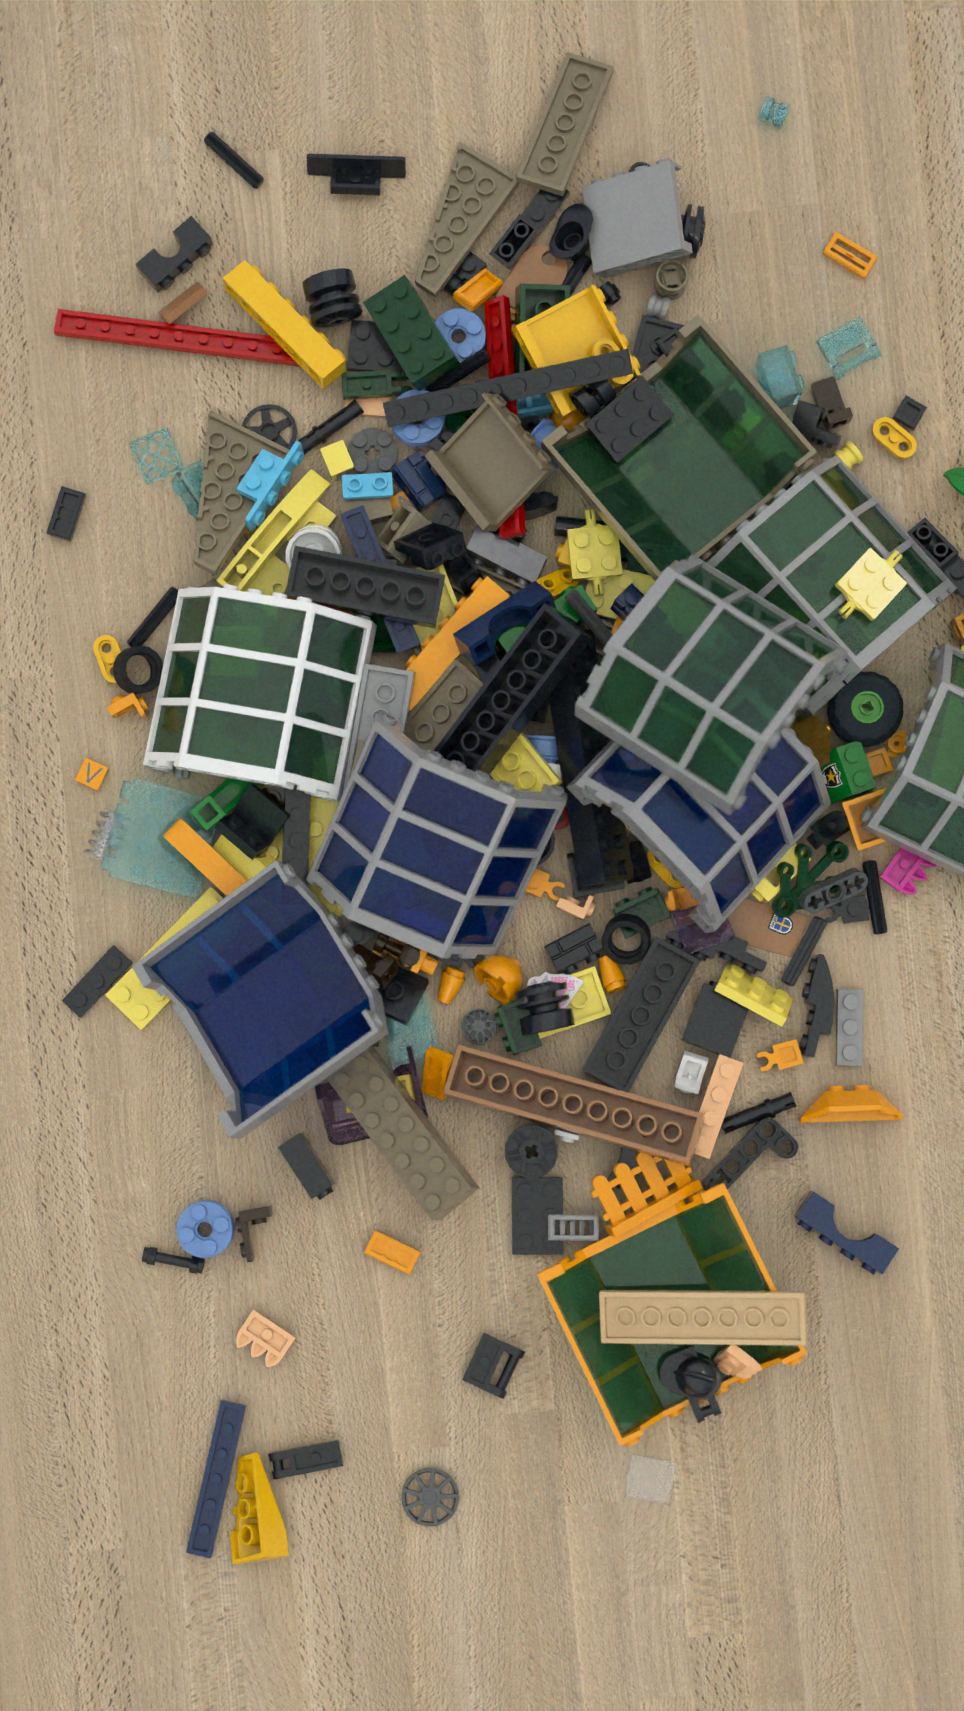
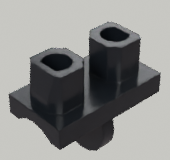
[806,811,850,850]

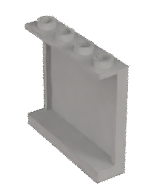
[582,159,693,278]

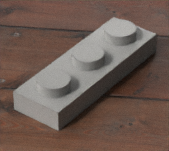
[836,989,863,1066]

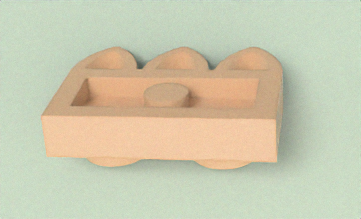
[236,1309,296,1367]
[713,1345,762,1378]

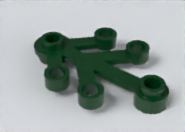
[772,841,849,918]

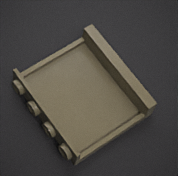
[425,393,555,532]

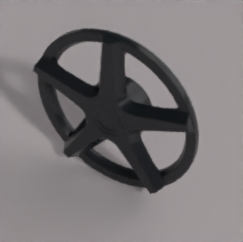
[242,404,297,450]

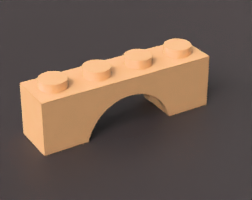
[695,1054,743,1159]

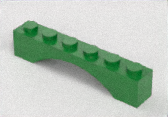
[187,730,321,832]

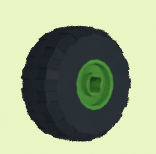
[827,671,904,747]

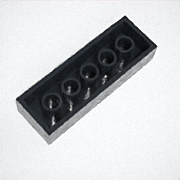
[285,546,445,629]
[582,936,700,1092]

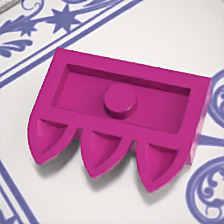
[879,836,937,895]

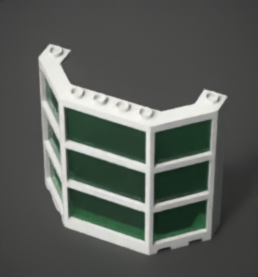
[143,584,377,802]

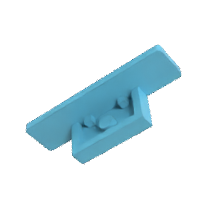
[236,440,304,532]

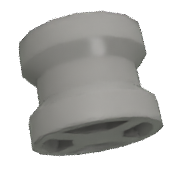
[646,292,671,320]

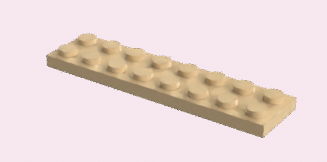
[599,1290,808,1345]

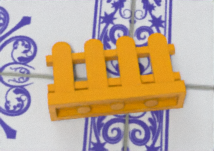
[590,1152,703,1238]

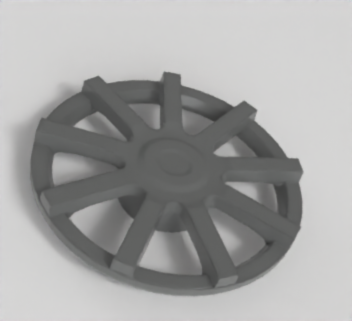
[401,1468,459,1526]

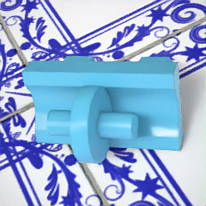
[517,393,553,419]

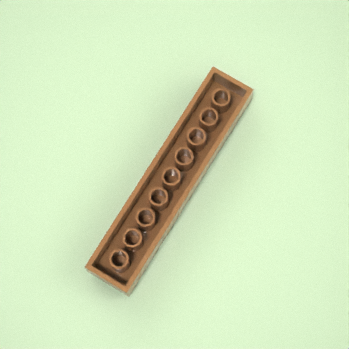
[443,1044,705,1167]

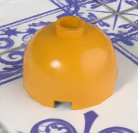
[473,954,523,1005]

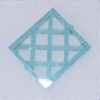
[129,427,184,484]

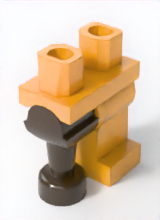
[372,932,439,976]

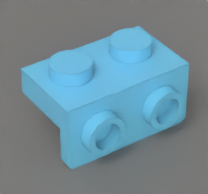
[342,472,394,500]

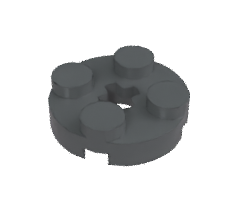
[348,428,398,474]

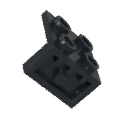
[214,784,290,860]

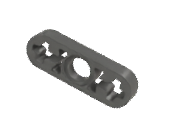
[798,868,868,914]

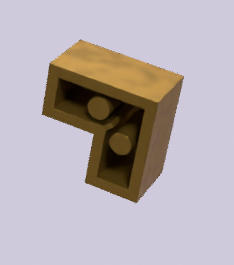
[779,714,832,771]

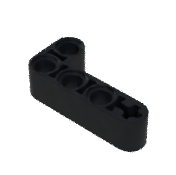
[702,1118,798,1191]

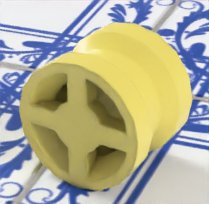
[833,441,864,470]

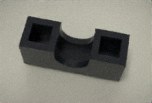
[135,216,213,293]

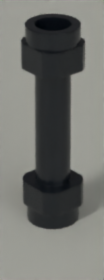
[142,1247,205,1274]

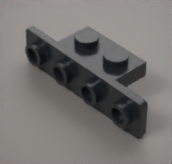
[306,154,406,195]

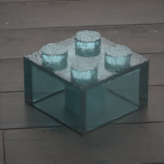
[754,345,805,409]

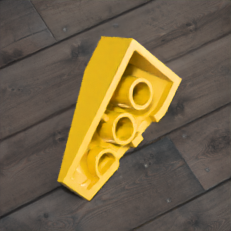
[230,1453,289,1565]

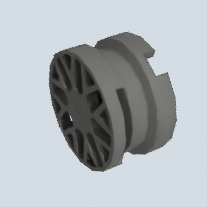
[461,1009,496,1044]

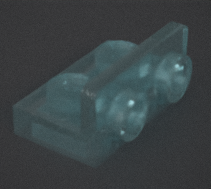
[171,459,203,521]

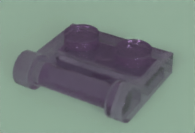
[671,896,735,954]

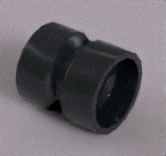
[568,380,616,419]

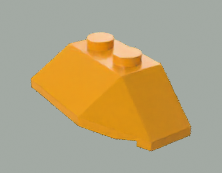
[798,1085,903,1123]

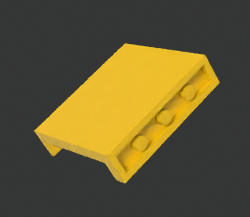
[511,284,641,418]

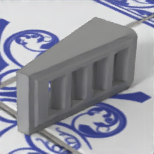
[547,1215,599,1241]

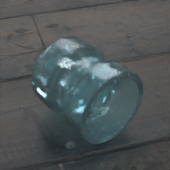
[758,96,790,128]

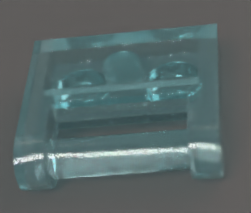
[816,316,881,380]

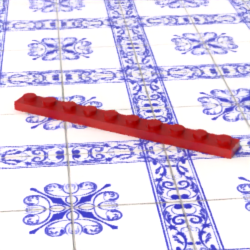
[484,295,526,540]
[54,309,300,367]

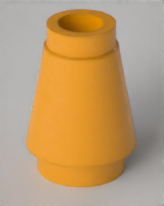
[598,955,627,994]
[437,965,466,1005]

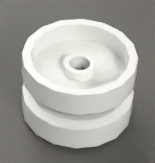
[286,524,343,570]

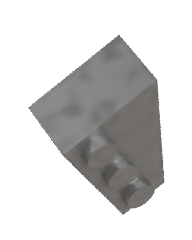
[466,524,547,586]

